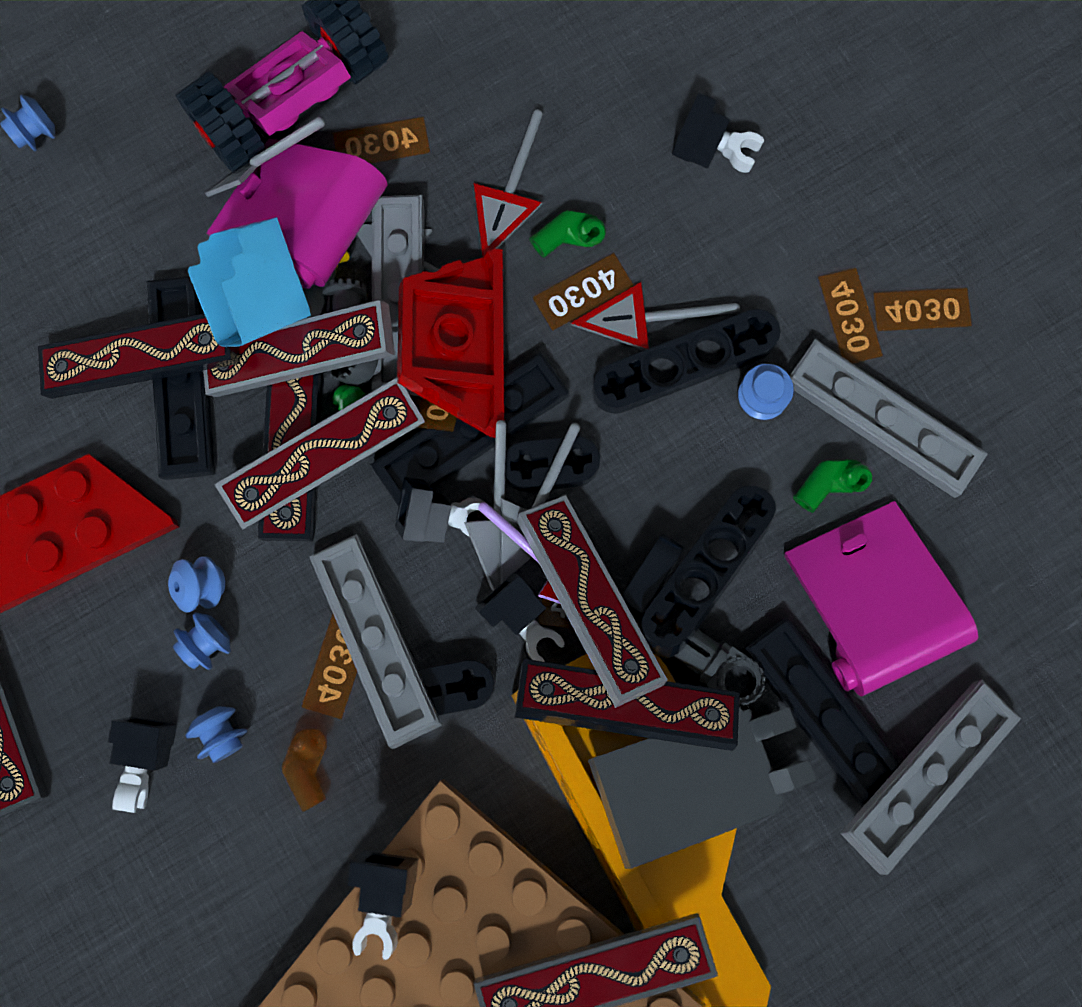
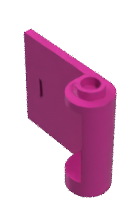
[206,138,388,289]
[784,501,978,696]

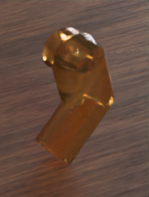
[282,729,327,812]

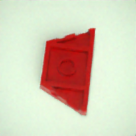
[397,248,504,438]
[0,454,180,613]

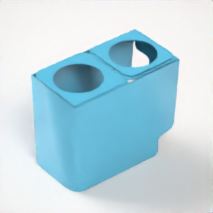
[187,217,311,347]

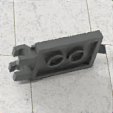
[588,706,817,869]

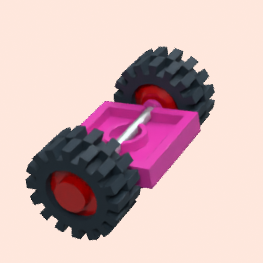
[175,0,389,173]

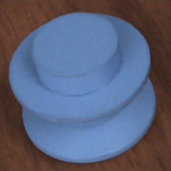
[0,94,55,152]
[738,364,794,420]
[168,556,225,612]
[173,612,231,670]
[185,706,247,763]

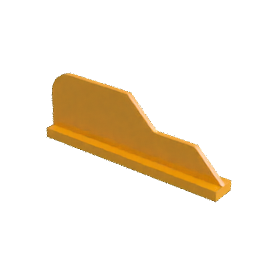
[511,654,771,1007]

